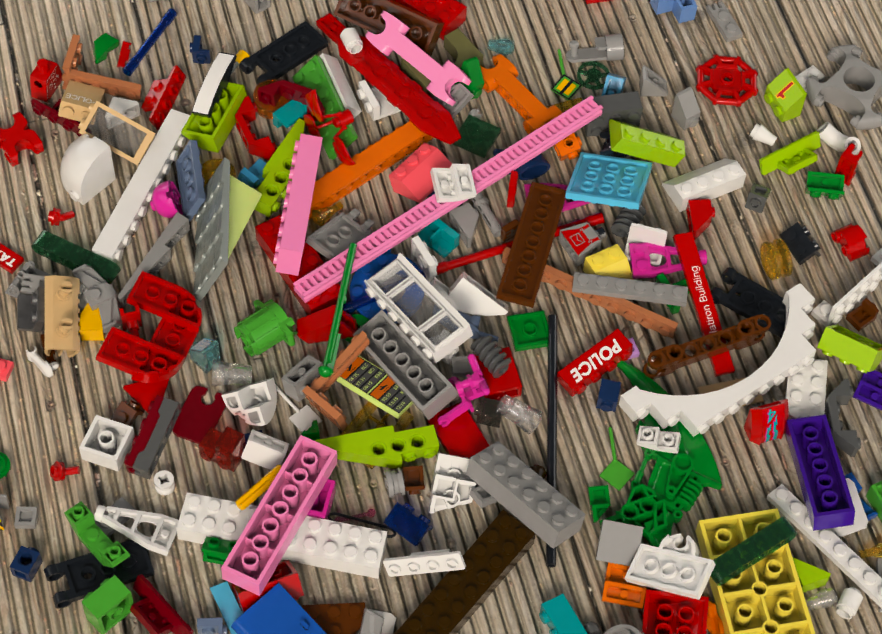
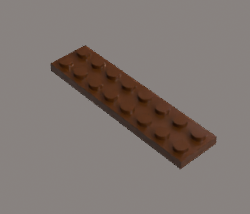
[496,182,566,308]

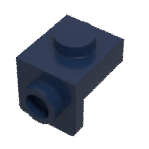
[190,35,211,64]

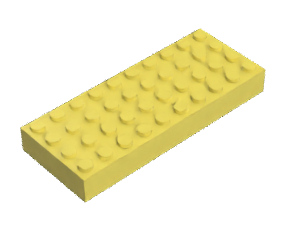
[695,508,815,634]

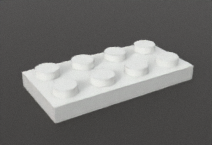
[785,359,828,420]

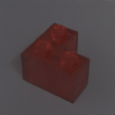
[198,426,246,472]

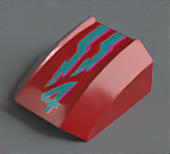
[744,399,789,445]

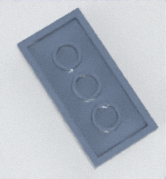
[176,140,206,221]

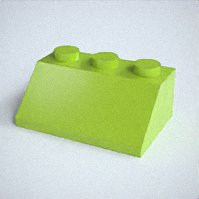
[817,324,882,373]

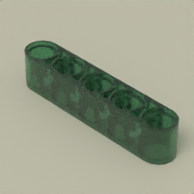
[31,230,121,284]
[711,517,798,586]

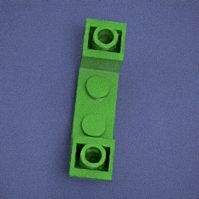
[64,501,130,568]

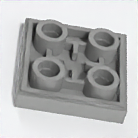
[595,519,644,566]

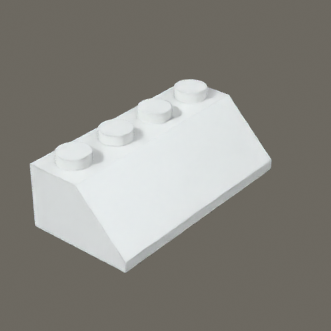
[320,53,362,118]
[662,158,746,212]

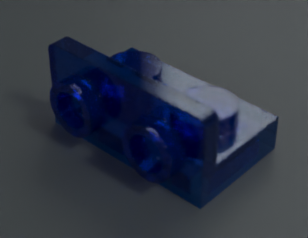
[384,502,433,546]

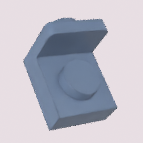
[197,617,228,634]

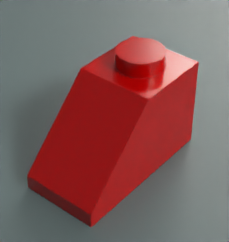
[686,199,715,240]

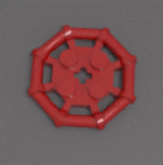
[695,54,758,107]

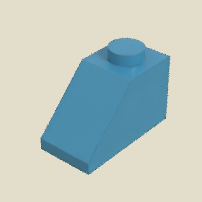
[601,73,626,96]

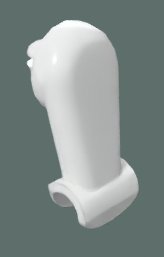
[25,346,59,377]

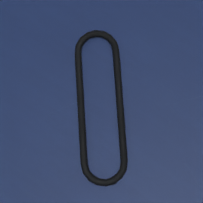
[327,512,397,538]

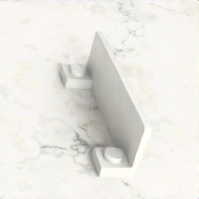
[811,248,882,327]

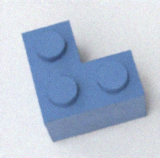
[650,0,697,23]

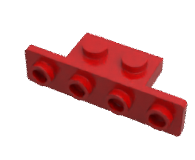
[141,65,186,130]

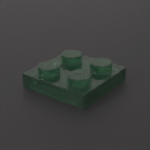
[453,115,501,158]

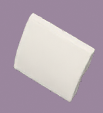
[430,164,477,203]

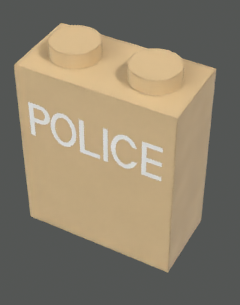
[58,80,105,125]

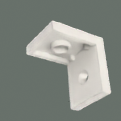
[382,236,438,303]

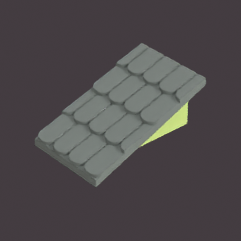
[193,157,262,302]

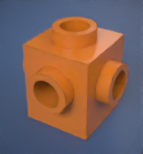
[553,133,582,161]

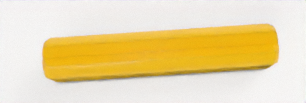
[236,464,282,510]

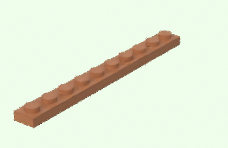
[502,247,678,339]

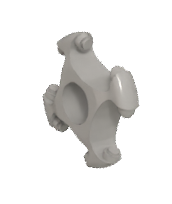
[805,45,882,130]

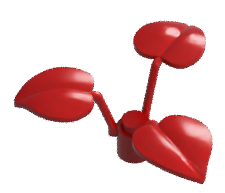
[303,89,356,166]

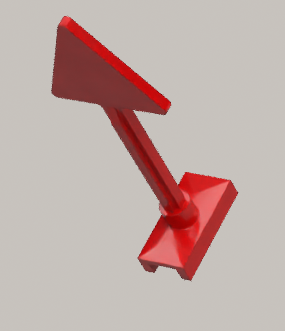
[119,305,170,413]

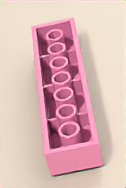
[273,134,323,276]
[221,435,337,596]

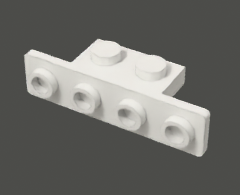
[383,549,466,577]

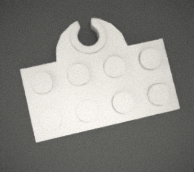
[625,534,716,600]

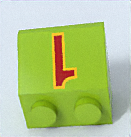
[764,68,807,122]

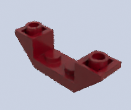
[257,80,326,123]

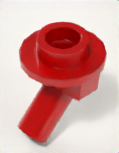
[48,207,75,226]
[50,461,80,481]

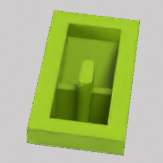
[793,557,831,593]

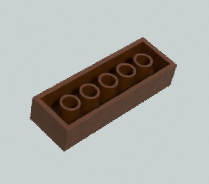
[333,0,444,56]

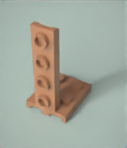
[62,34,141,101]
[302,331,370,432]

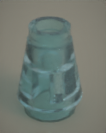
[488,38,514,56]

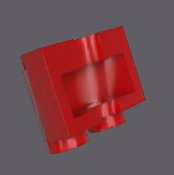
[830,223,870,262]

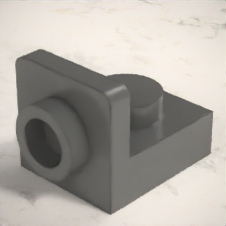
[745,183,771,213]

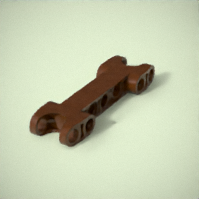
[642,314,771,379]

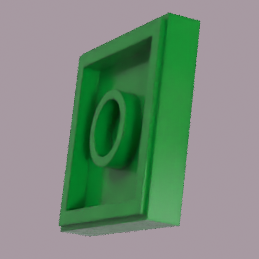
[507,310,548,352]

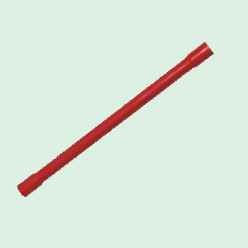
[436,212,604,275]

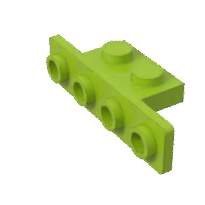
[759,131,821,175]

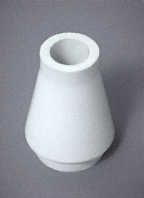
[749,123,777,146]

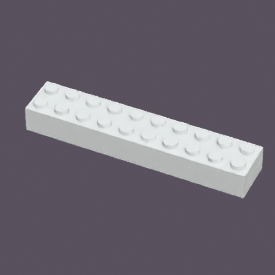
[176,492,387,579]

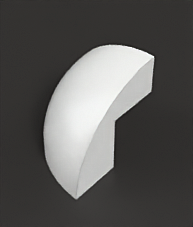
[221,377,277,426]

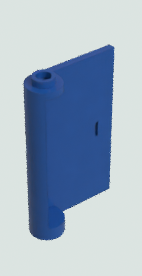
[231,583,326,634]

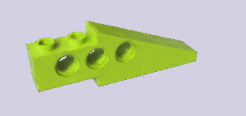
[254,118,305,218]
[315,425,440,469]

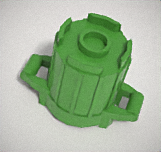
[234,299,297,357]

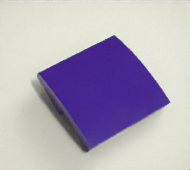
[853,370,882,411]

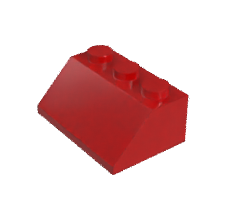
[231,560,304,613]

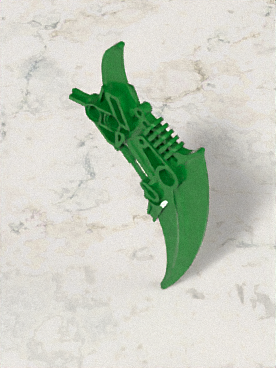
[599,360,722,547]

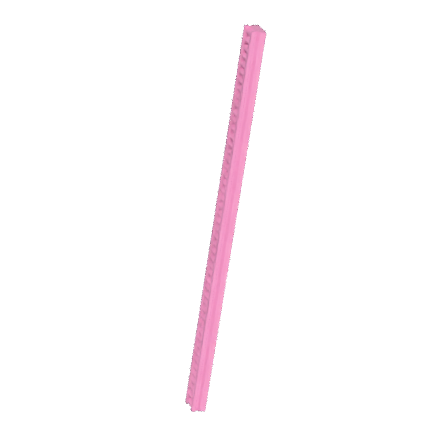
[293,95,603,303]

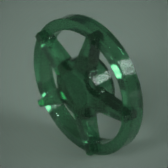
[577,61,610,90]

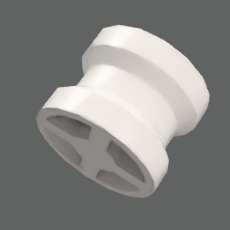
[154,470,175,496]

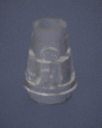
[805,587,838,611]

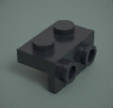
[780,222,821,265]

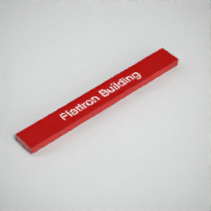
[673,232,735,377]

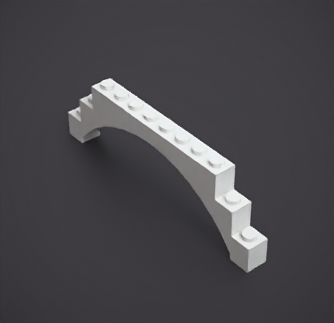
[619,283,817,437]

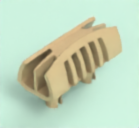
[44,275,80,358]

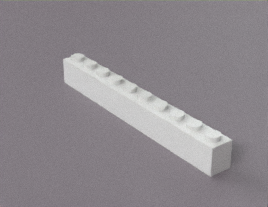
[92,109,190,266]

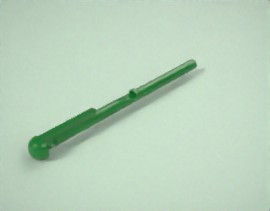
[318,243,357,378]

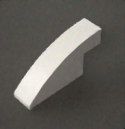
[424,272,508,316]

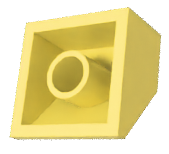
[583,244,634,280]

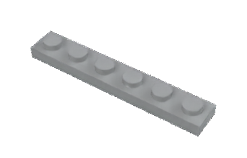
[572,272,688,307]

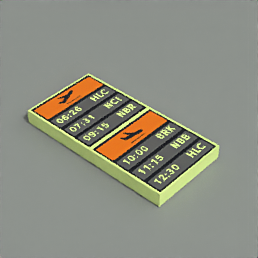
[336,356,413,419]

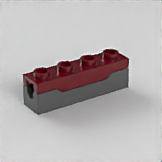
[124,395,181,480]

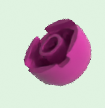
[150,180,183,218]

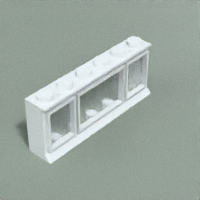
[364,253,473,363]

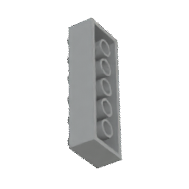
[353,310,459,420]
[466,441,586,549]

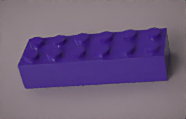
[785,414,855,531]

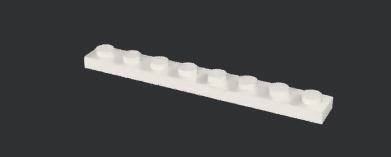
[767,484,882,608]

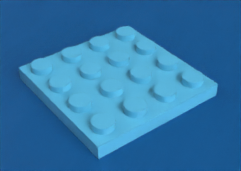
[565,152,652,210]

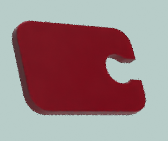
[172,386,227,445]

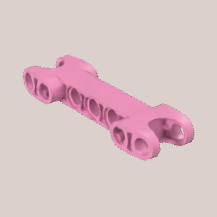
[365,11,472,106]

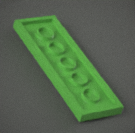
[292,55,358,160]

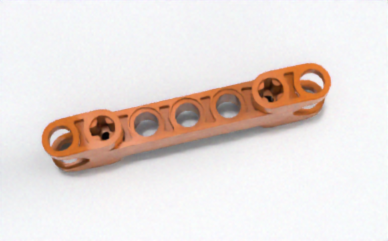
[480,54,563,135]

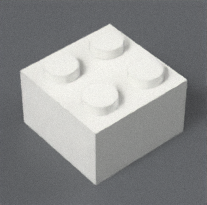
[79,415,135,472]

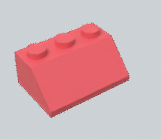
[388,143,452,203]

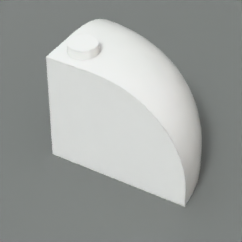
[60,134,116,205]

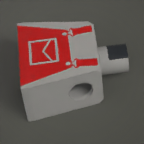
[558,222,606,267]

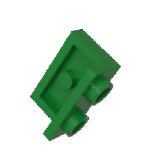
[805,171,845,200]
[201,536,237,565]

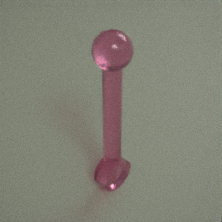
[334,509,376,523]

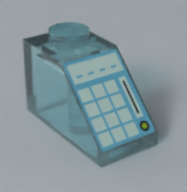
[189,338,221,373]

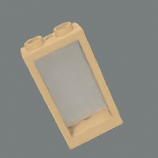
[78,101,156,166]

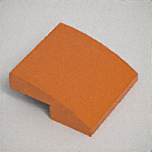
[602,562,646,609]

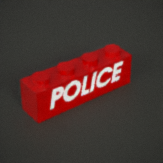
[557,328,633,397]

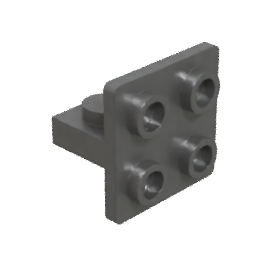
[17,287,44,333]

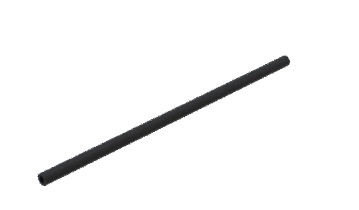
[546,314,558,568]

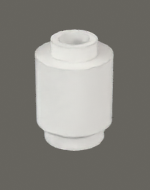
[340,27,363,54]
[836,587,863,619]

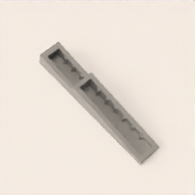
[117,212,190,309]

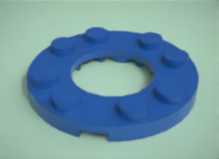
[350,254,425,324]

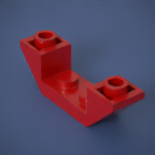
[235,96,277,160]

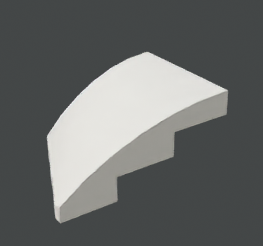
[428,452,476,514]

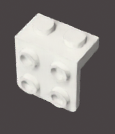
[357,80,401,121]
[624,223,668,267]

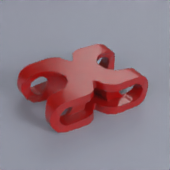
[0,112,44,167]

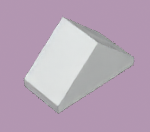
[105,97,141,130]

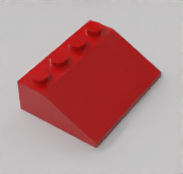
[641,589,709,634]

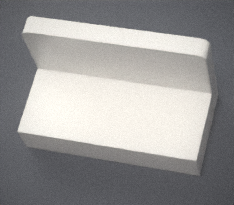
[241,429,289,470]

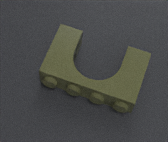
[401,28,483,96]

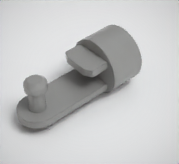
[566,33,625,63]

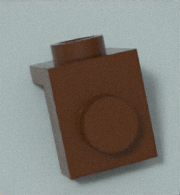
[846,298,879,332]
[110,400,144,426]
[402,465,425,495]

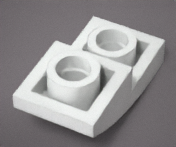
[636,426,681,454]

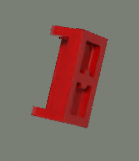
[835,143,863,186]

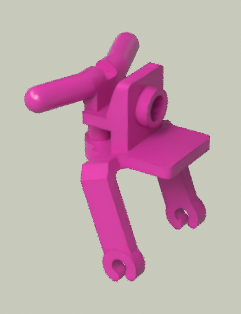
[437,354,490,427]

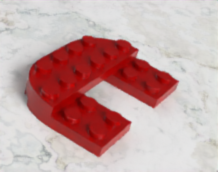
[96,271,202,383]

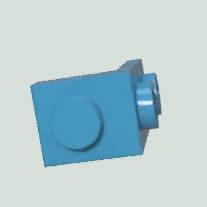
[237,159,267,189]

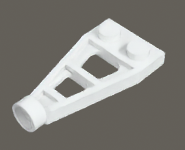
[94,504,179,556]

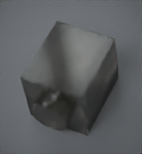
[474,397,505,428]

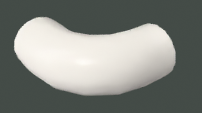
[817,122,861,154]

